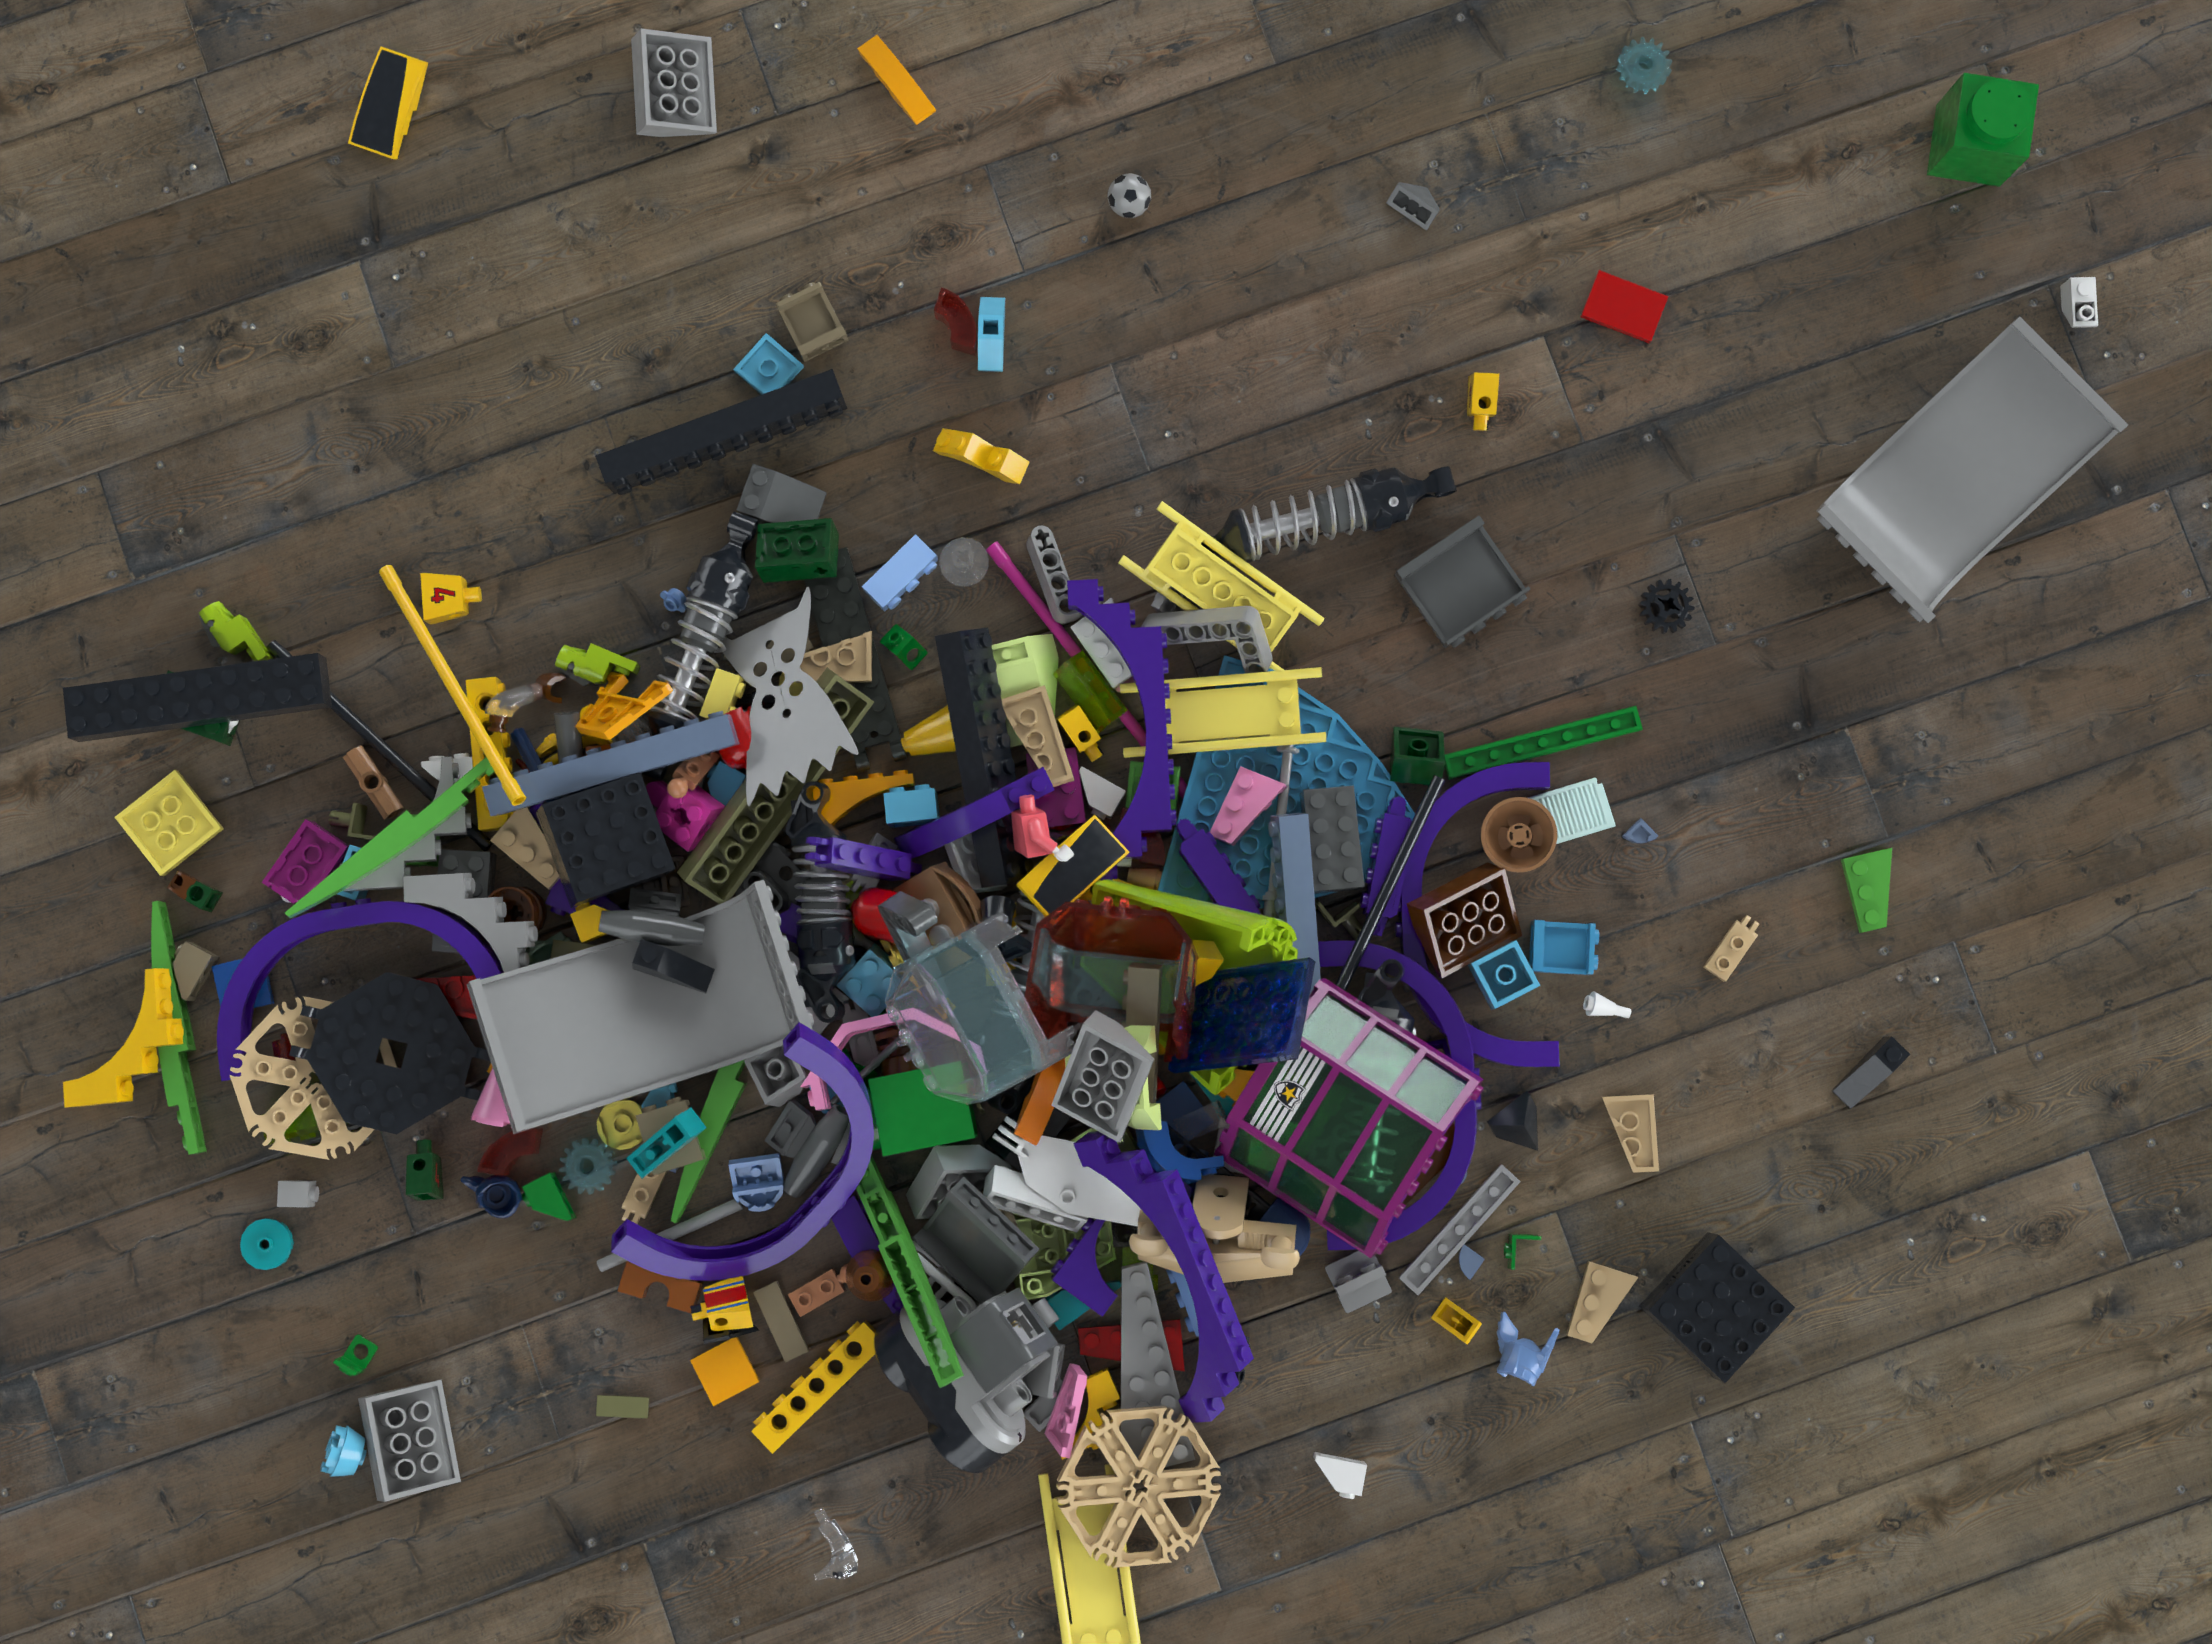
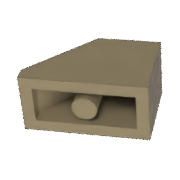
[172,941,219,1001]

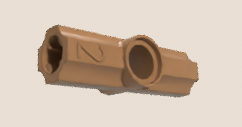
[343,746,404,820]

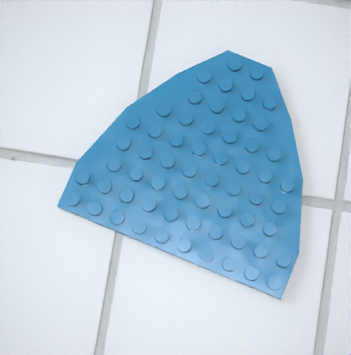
[1157,655,1415,909]

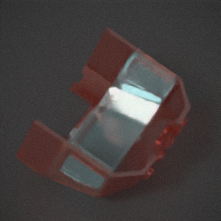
[1020,896,1198,1062]

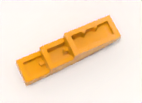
[857,35,936,125]

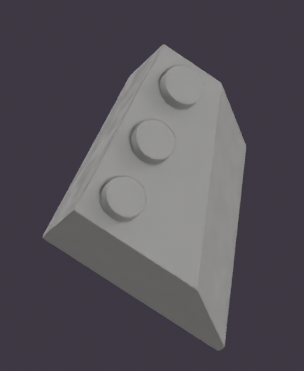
[906,1145,1011,1219]

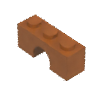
[617,1261,704,1313]

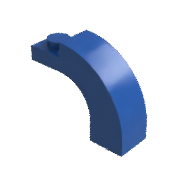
[1136,1121,1225,1183]

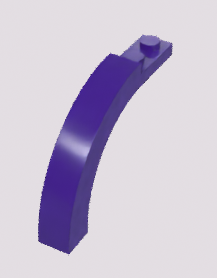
[894,767,1055,859]

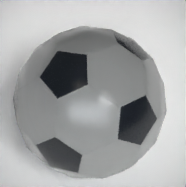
[1108,173,1151,218]

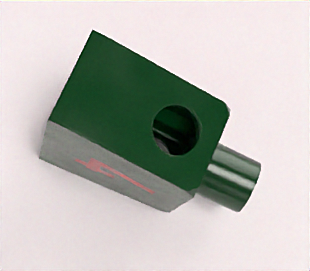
[406,1140,444,1201]

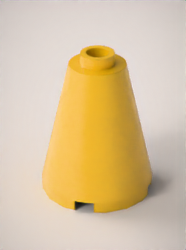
[901,705,956,756]

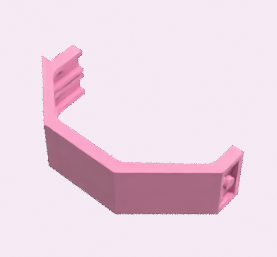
[800,1008,992,1111]

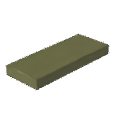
[596,1395,649,1419]

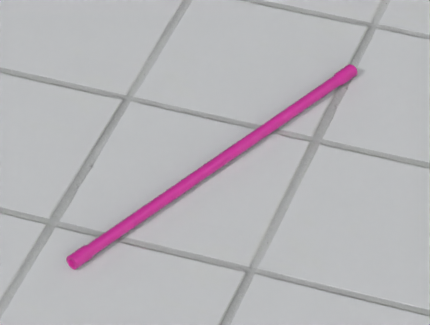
[986,541,1187,799]

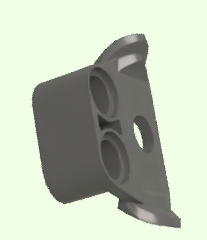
[743,841,811,911]

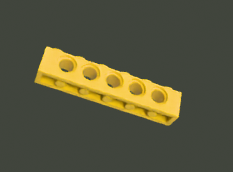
[466,677,515,832]
[751,1320,876,1454]

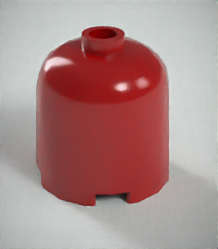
[718,706,751,769]
[851,887,913,944]

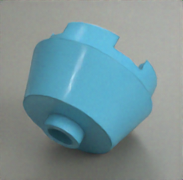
[321,1425,367,1477]

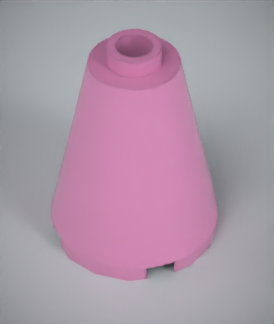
[471,1068,511,1127]

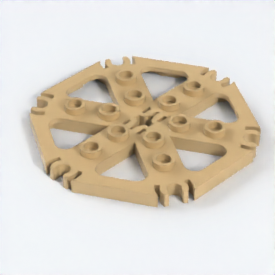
[230,996,397,1160]
[1056,1405,1221,1568]

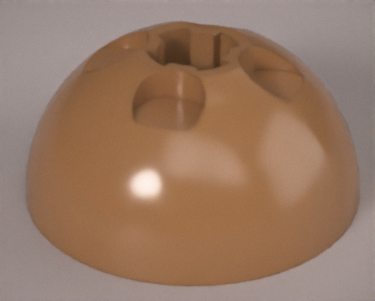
[1481,797,1557,873]

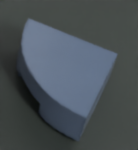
[1622,818,1658,844]
[1459,1244,1485,1280]

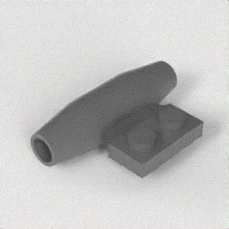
[599,888,705,946]
[765,1099,849,1198]

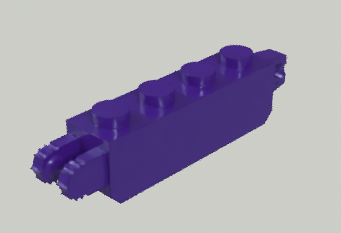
[1360,796,1412,936]
[1176,818,1261,914]
[805,837,922,881]
[831,1195,904,1314]

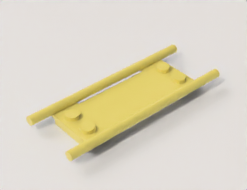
[1118,501,1325,671]
[1120,667,1326,758]
[1038,1464,1141,1644]

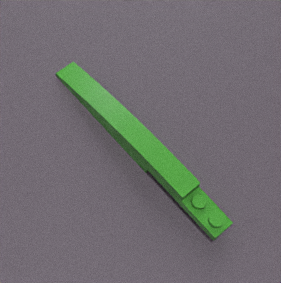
[285,757,495,918]
[151,901,207,1155]
[671,1060,747,1223]
[856,1154,964,1388]

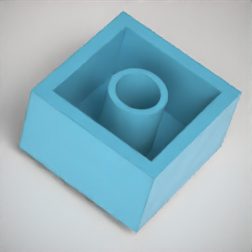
[883,784,940,828]
[1468,940,1540,1010]
[836,943,912,1017]

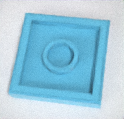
[733,333,804,395]

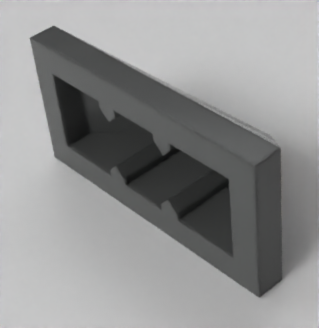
[1386,182,1440,231]

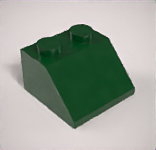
[1390,727,1445,786]

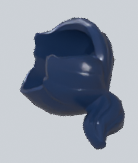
[461,1175,523,1219]

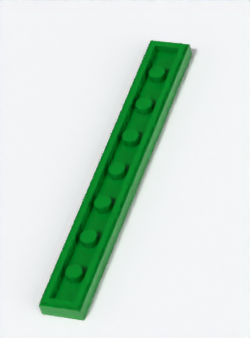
[1444,706,1643,780]

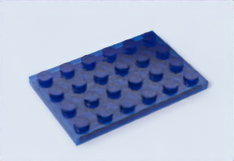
[1168,957,1316,1073]

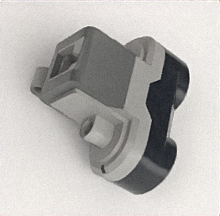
[874,1288,1059,1473]

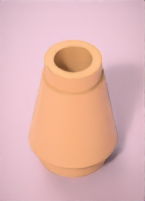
[1127,868,1163,890]

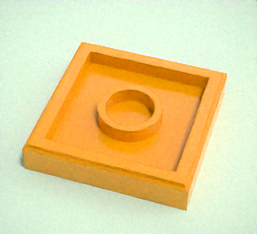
[690,1337,760,1406]

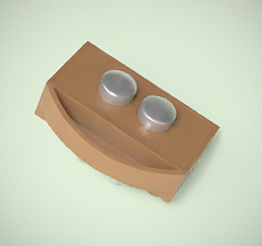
[893,862,982,976]

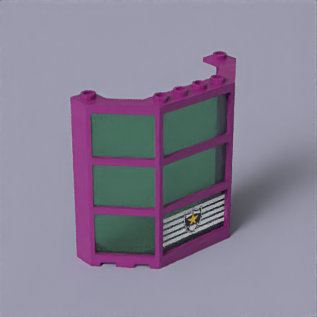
[1214,978,1484,1258]

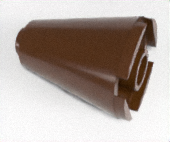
[846,1249,895,1301]

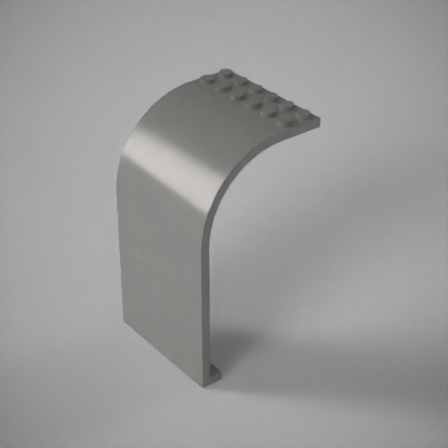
[1816,317,2128,623]
[467,880,814,1134]

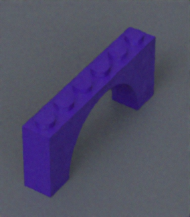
[1050,1168,1194,1317]

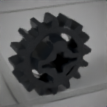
[1638,579,1695,634]

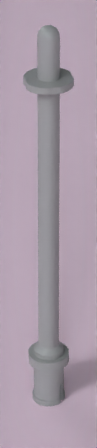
[1262,745,1299,918]

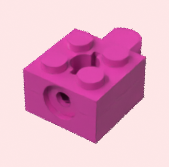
[646,780,725,852]

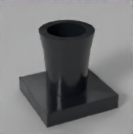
[958,895,1032,968]

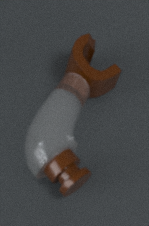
[485,672,567,733]

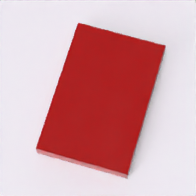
[1580,270,1669,344]

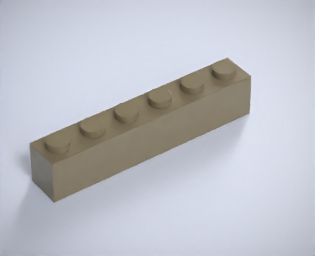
[1121,962,1163,1103]

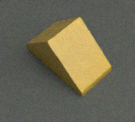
[1431,1297,1482,1345]

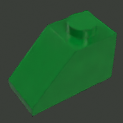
[522,1172,577,1221]

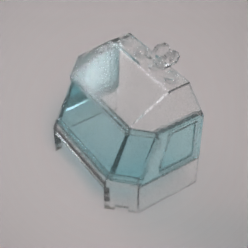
[885,911,1075,1105]

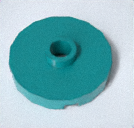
[240,1218,294,1270]

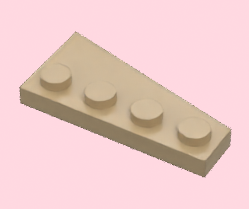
[1002,685,1074,787]

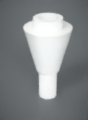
[1583,991,1631,1018]

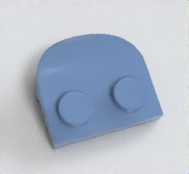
[728,1153,784,1212]

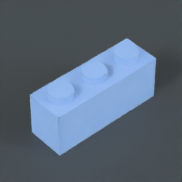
[862,534,938,612]

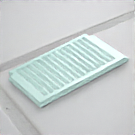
[1528,777,1616,844]

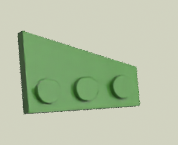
[1841,848,1892,933]

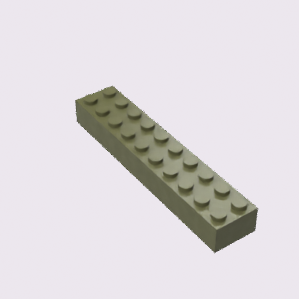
[677,667,874,904]

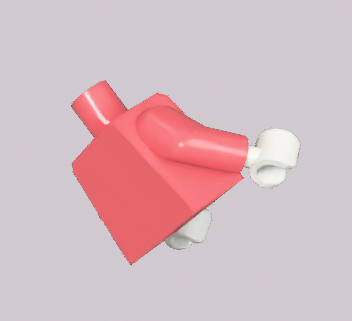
[1011,795,1074,862]

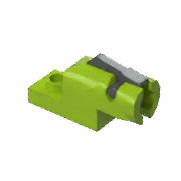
[199,601,274,661]
[555,643,641,686]

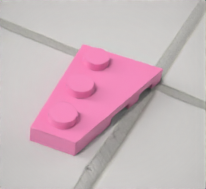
[1210,766,1287,846]
[1044,1363,1087,1458]

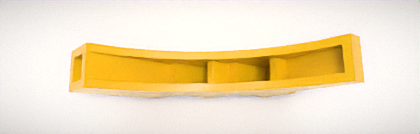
[63,968,184,1108]

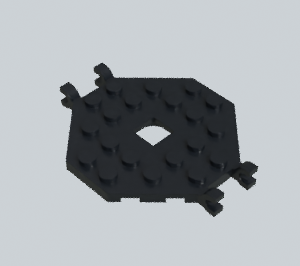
[289,972,490,1135]

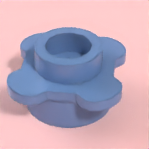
[660,588,687,613]

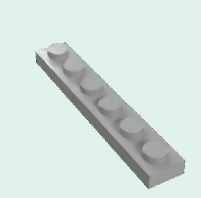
[1398,1164,1521,1295]

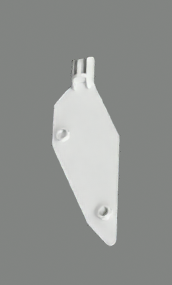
[992,1116,1193,1226]

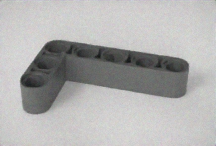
[878,891,954,1009]

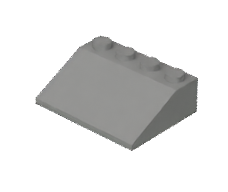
[631,28,717,137]
[1051,1010,1154,1143]
[358,1379,461,1502]

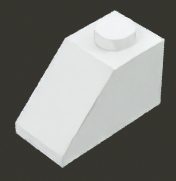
[1079,766,1126,820]
[1313,1452,1367,1499]

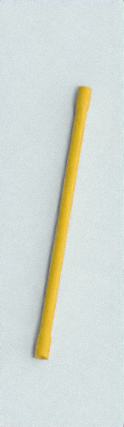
[379,565,526,806]

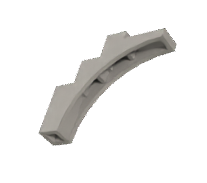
[340,757,472,892]
[403,873,538,973]

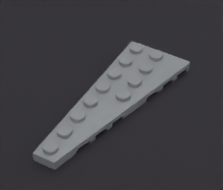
[1120,1261,1195,1475]

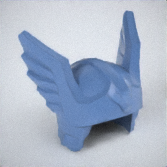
[1496,1312,1560,1386]

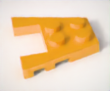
[575,672,673,740]

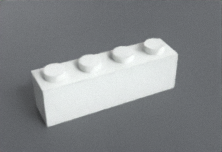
[983,1165,1088,1233]

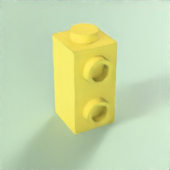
[699,668,746,720]

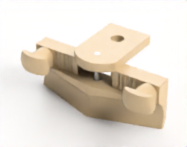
[1129,1174,1300,1283]

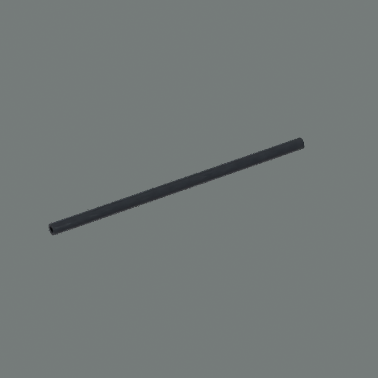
[267,640,493,851]
[1306,775,1445,1058]

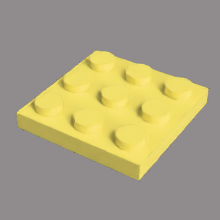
[115,770,224,877]

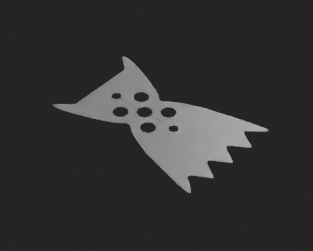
[719,587,859,806]

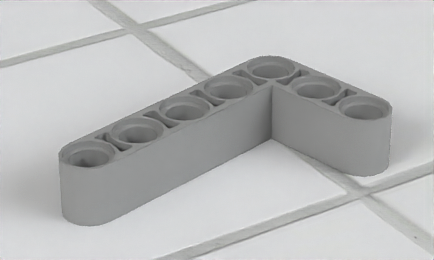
[1141,606,1273,673]

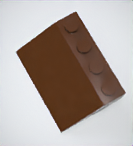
[1407,862,1522,978]

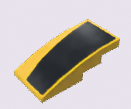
[348,46,428,159]
[1016,815,1129,923]

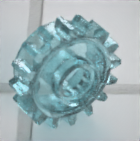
[1616,37,1672,94]
[559,1138,617,1194]

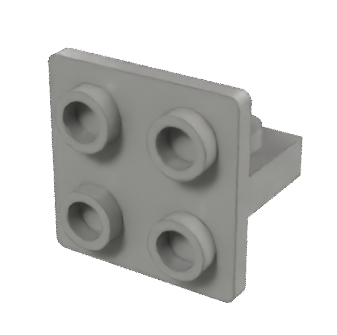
[1325,1250,1392,1313]

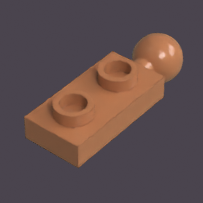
[667,752,720,798]
[788,1263,848,1317]

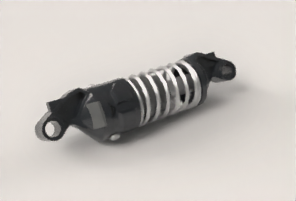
[785,781,856,1023]

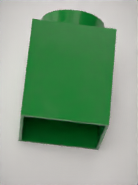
[1927,73,2039,187]
[867,1061,979,1156]

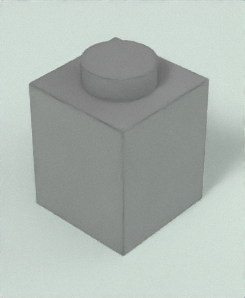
[277,1180,319,1207]

